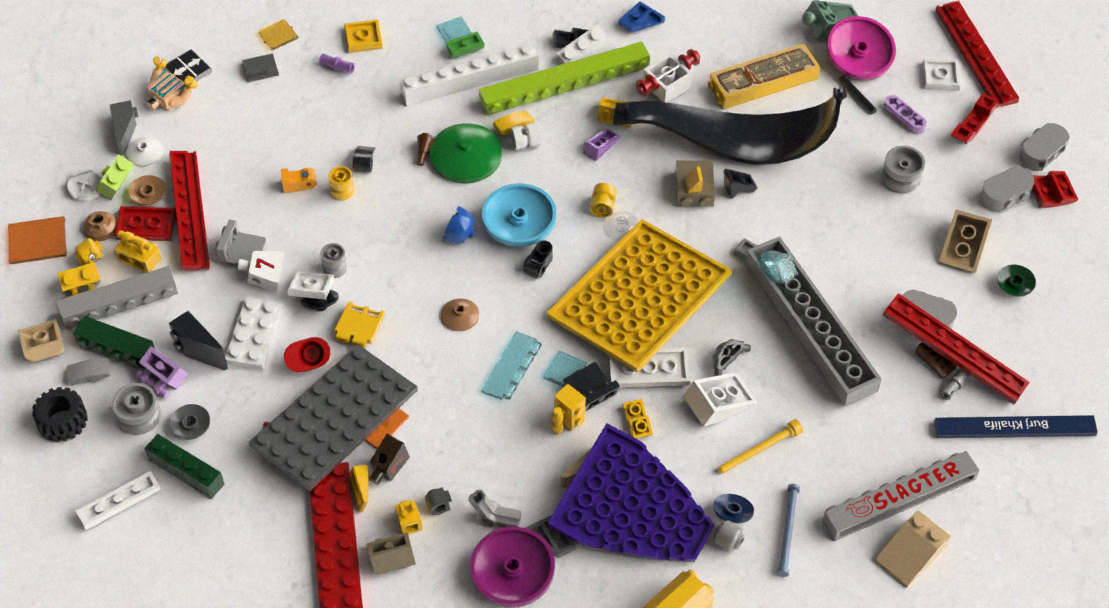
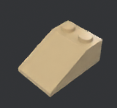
[939,209,992,273]
[875,510,951,587]

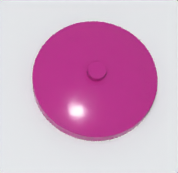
[826,16,896,80]

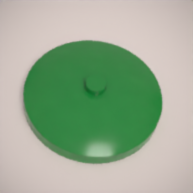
[430,123,502,184]

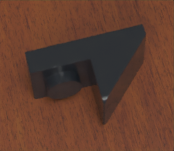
[723,169,758,199]

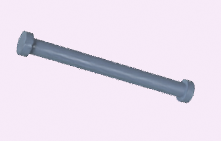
[776,484,800,577]

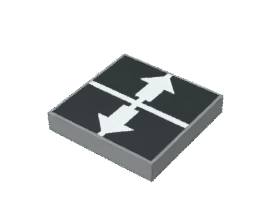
[163,49,212,82]

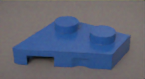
[618,1,665,33]

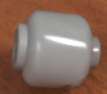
[712,520,745,552]

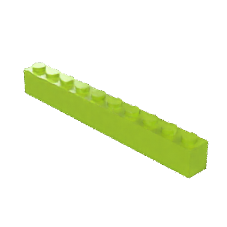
[479,41,650,115]

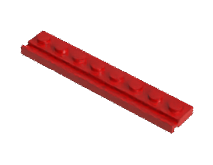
[935,0,1019,108]
[169,151,210,270]
[882,293,1030,405]

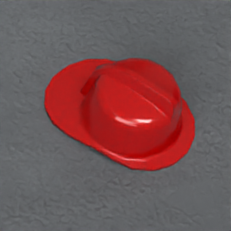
[283,337,331,373]

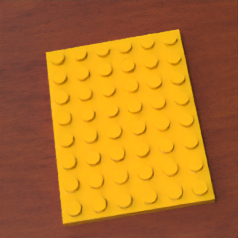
[547,219,732,373]

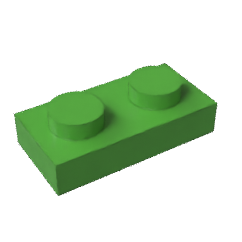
[446,32,484,58]

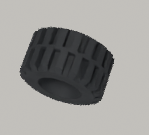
[32,387,88,442]

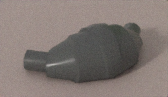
[713,339,751,377]

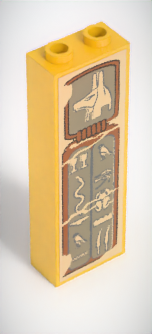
[708,43,820,109]

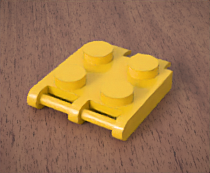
[335,301,385,348]

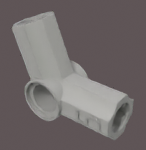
[468,490,522,527]

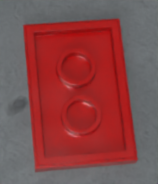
[114,206,176,241]

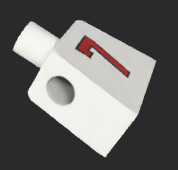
[238,251,284,292]

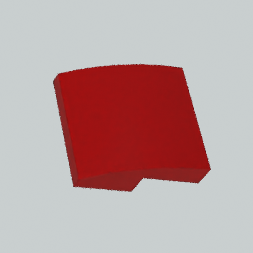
[1032,171,1078,208]

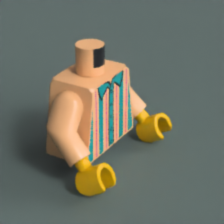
[146,56,198,110]

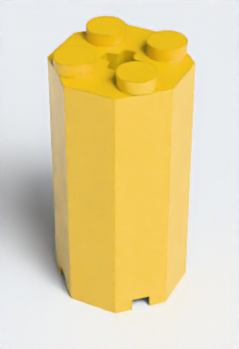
[643,569,714,608]

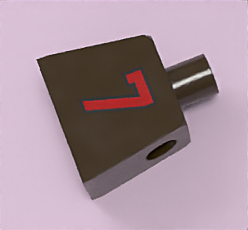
[369,433,410,485]

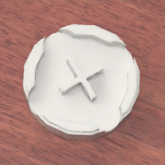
[66,169,102,202]

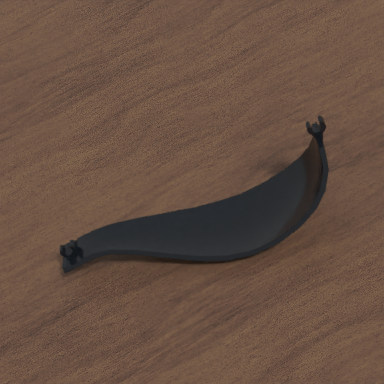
[613,87,847,165]

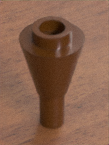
[416,133,434,166]

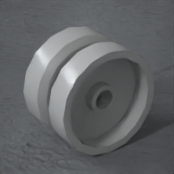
[881,146,926,193]
[112,383,161,435]

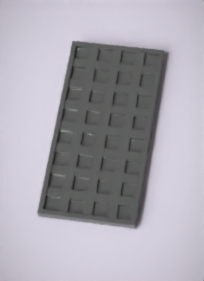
[249,344,418,491]

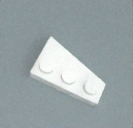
[556,25,616,64]

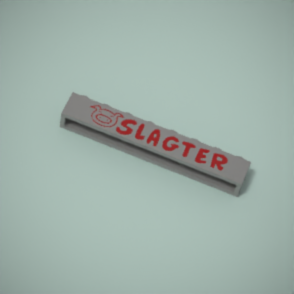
[822,451,979,541]

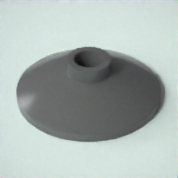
[170,404,210,440]

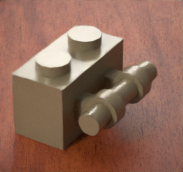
[367,533,416,576]

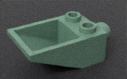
[802,0,859,40]

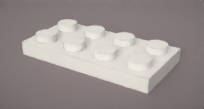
[225,297,284,370]
[609,348,690,388]

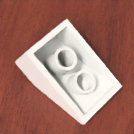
[683,372,757,426]

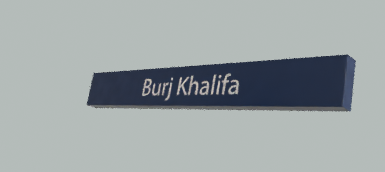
[934,415,1098,438]

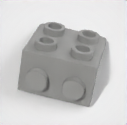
[215,219,266,266]

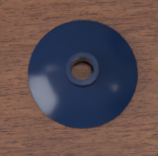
[713,494,754,523]

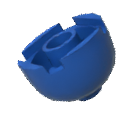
[442,206,476,244]

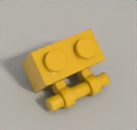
[114,231,161,273]
[57,262,102,298]
[551,384,586,435]

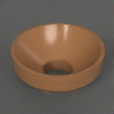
[83,211,117,241]

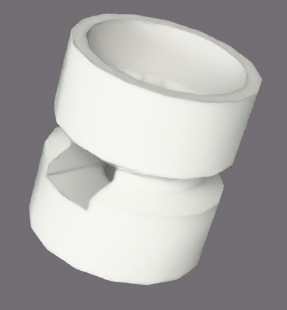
[510,122,541,150]

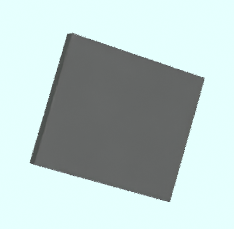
[242,53,279,82]

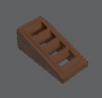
[915,342,957,379]

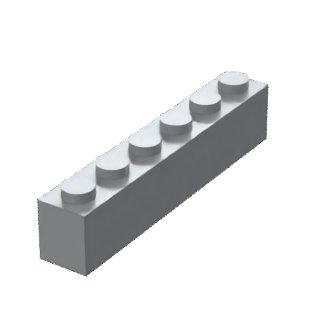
[57,266,178,329]

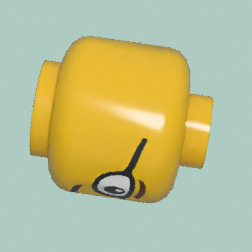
[74,238,104,265]

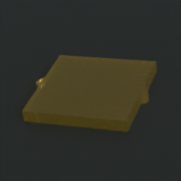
[258,19,298,51]

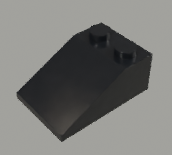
[169,311,228,370]

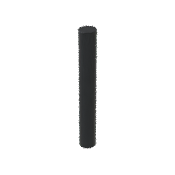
[839,75,877,114]

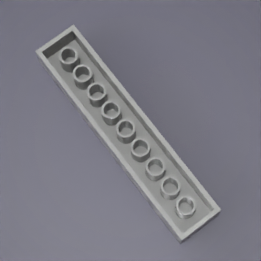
[745,236,882,406]

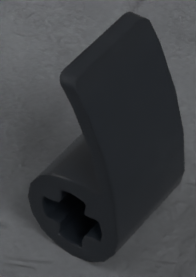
[352,146,376,172]

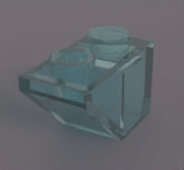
[755,251,798,283]

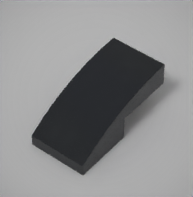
[552,27,588,48]

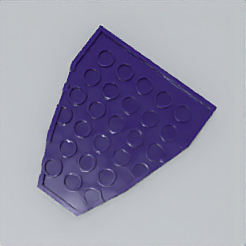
[547,423,715,562]

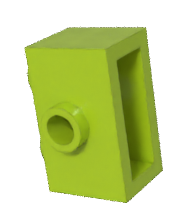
[96,154,134,200]

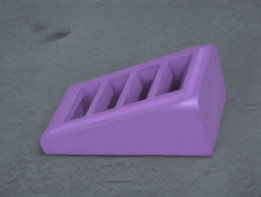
[583,128,620,161]

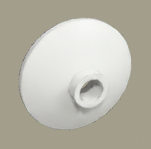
[126,137,163,166]

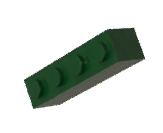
[73,316,155,370]
[144,433,224,499]

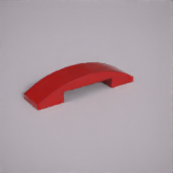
[951,93,999,144]

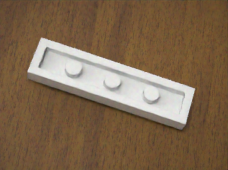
[76,471,161,530]

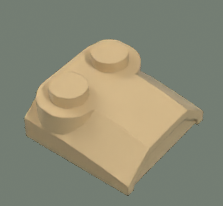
[18,319,65,362]

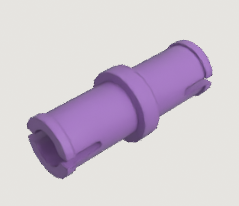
[319,54,355,74]

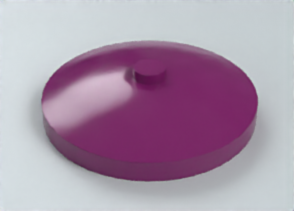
[470,526,555,607]

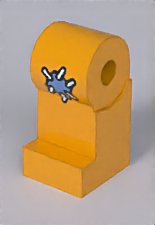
[281,168,317,193]

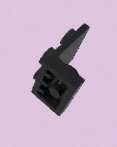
[563,362,620,412]

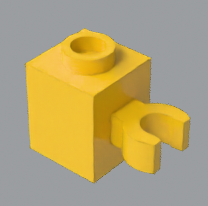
[394,500,422,534]

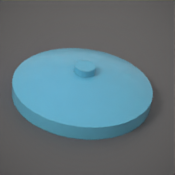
[482,183,556,247]

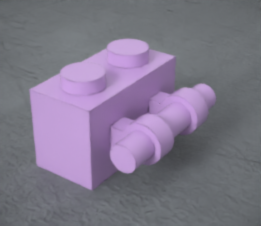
[135,347,188,398]

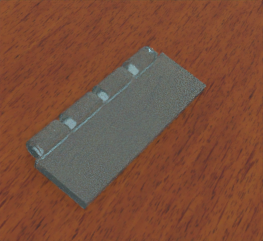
[481,331,542,400]

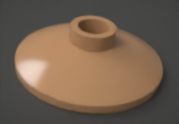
[128,175,166,205]
[441,298,479,331]

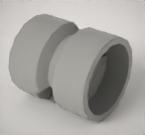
[320,243,347,278]

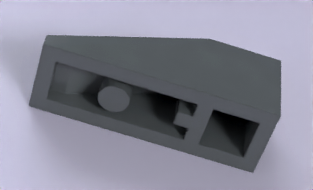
[109,100,138,156]

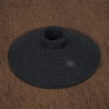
[301,290,339,311]

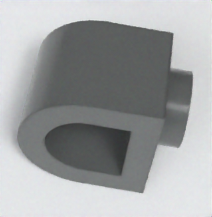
[424,487,452,515]

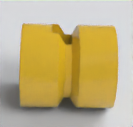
[328,166,354,201]
[590,183,617,218]

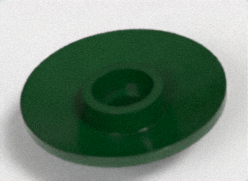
[997,264,1036,297]

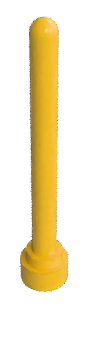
[718,419,803,473]

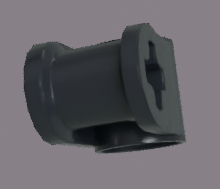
[523,240,553,278]

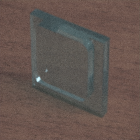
[436,16,472,42]
[543,350,587,387]

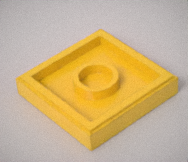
[344,19,383,53]

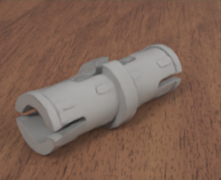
[939,368,970,400]

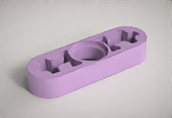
[884,95,927,134]

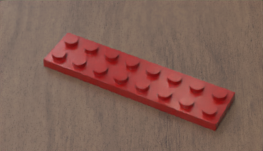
[310,462,363,608]

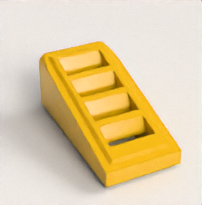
[349,465,368,512]

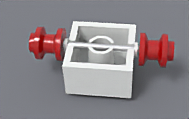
[635,49,700,103]

